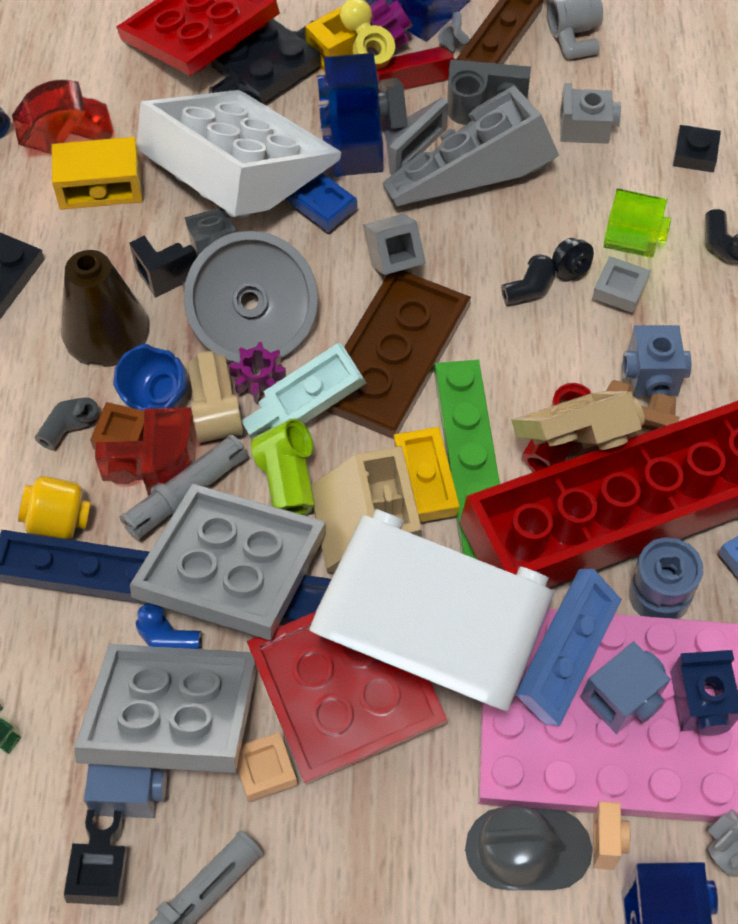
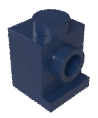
[670,650,738,736]

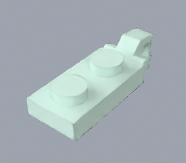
[241,342,367,439]

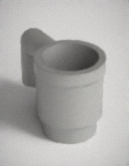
[547,0,603,59]

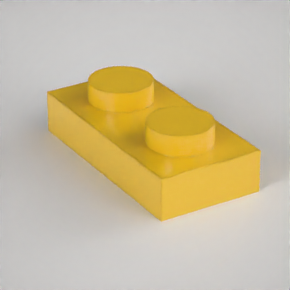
[394,427,460,523]

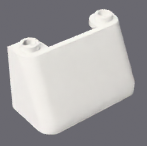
[309,509,555,711]

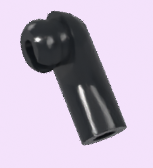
[501,254,555,305]

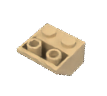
[311,446,422,573]

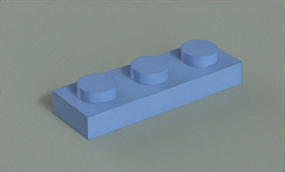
[515,569,622,726]

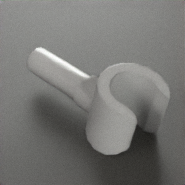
[438,12,470,53]

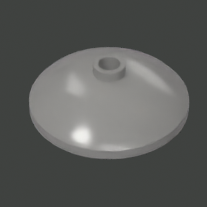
[184,231,318,363]

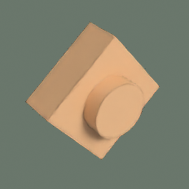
[237,732,297,802]
[593,801,630,870]

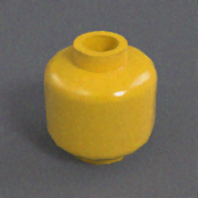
[18,476,91,540]

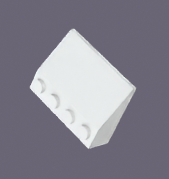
[136,90,341,218]

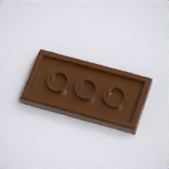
[325,270,471,439]

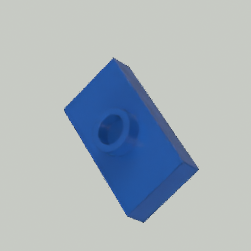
[285,173,357,232]

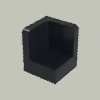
[129,235,197,298]

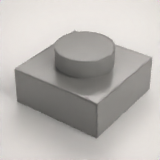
[592,256,651,313]

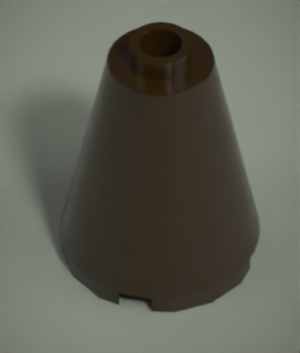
[61,250,149,367]

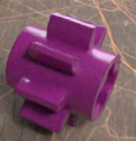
[370,0,413,50]
[229,342,286,402]

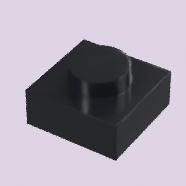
[673,125,721,173]

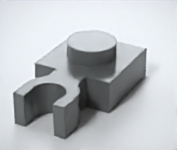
[376,78,408,129]

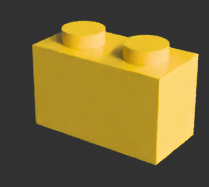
[52,137,143,210]

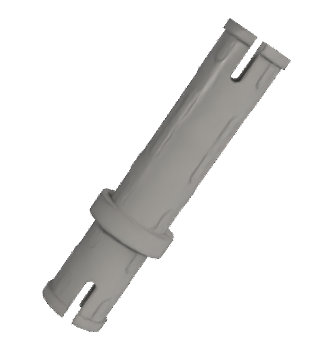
[119,434,248,540]
[149,830,263,924]

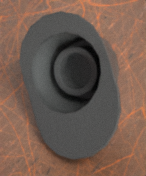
[465,805,593,891]

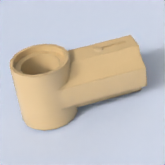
[187,351,244,443]

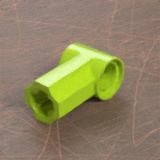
[251,419,314,516]

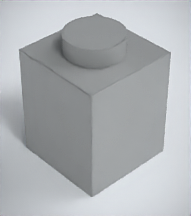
[363,214,426,275]

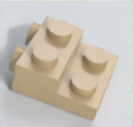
[511,391,645,450]

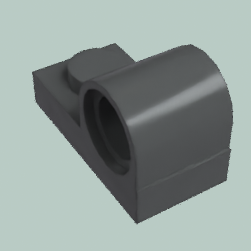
[447,60,531,125]

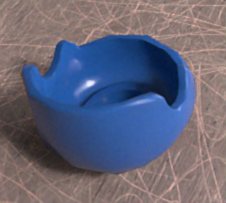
[113,344,188,416]

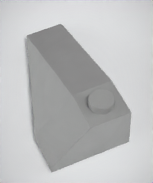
[383,86,559,206]

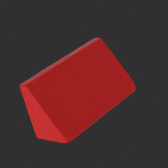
[369,46,455,93]

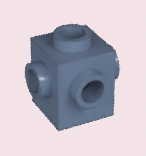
[622,325,692,397]

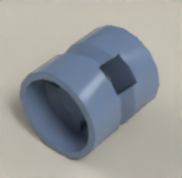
[629,537,703,619]

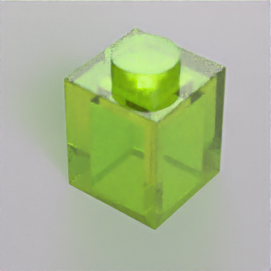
[603,188,672,258]

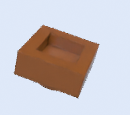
[90,402,152,459]

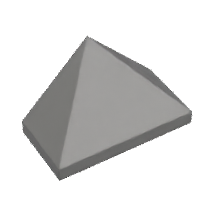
[384,98,448,175]

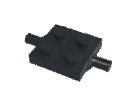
[209,19,322,104]

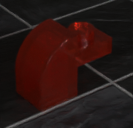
[12,79,114,154]
[95,407,196,496]

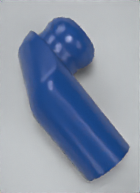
[136,603,202,649]

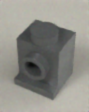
[184,208,237,257]

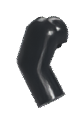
[705,209,738,263]

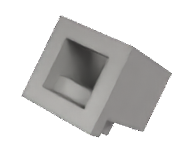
[560,83,621,144]

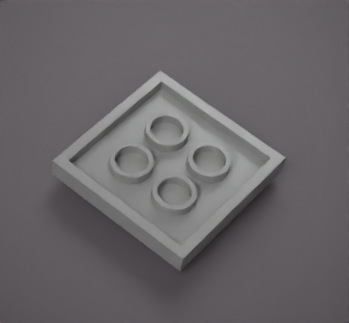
[130,483,326,641]
[74,644,257,773]

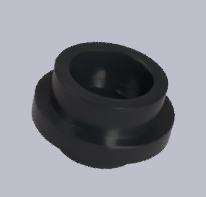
[552,238,594,280]

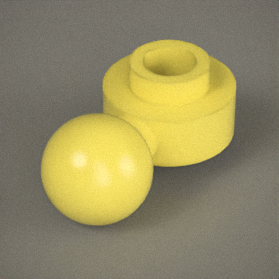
[340,0,395,70]

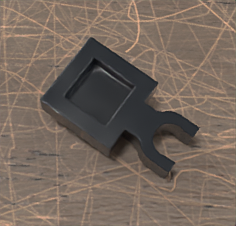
[64,809,127,906]

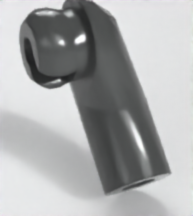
[34,397,99,450]

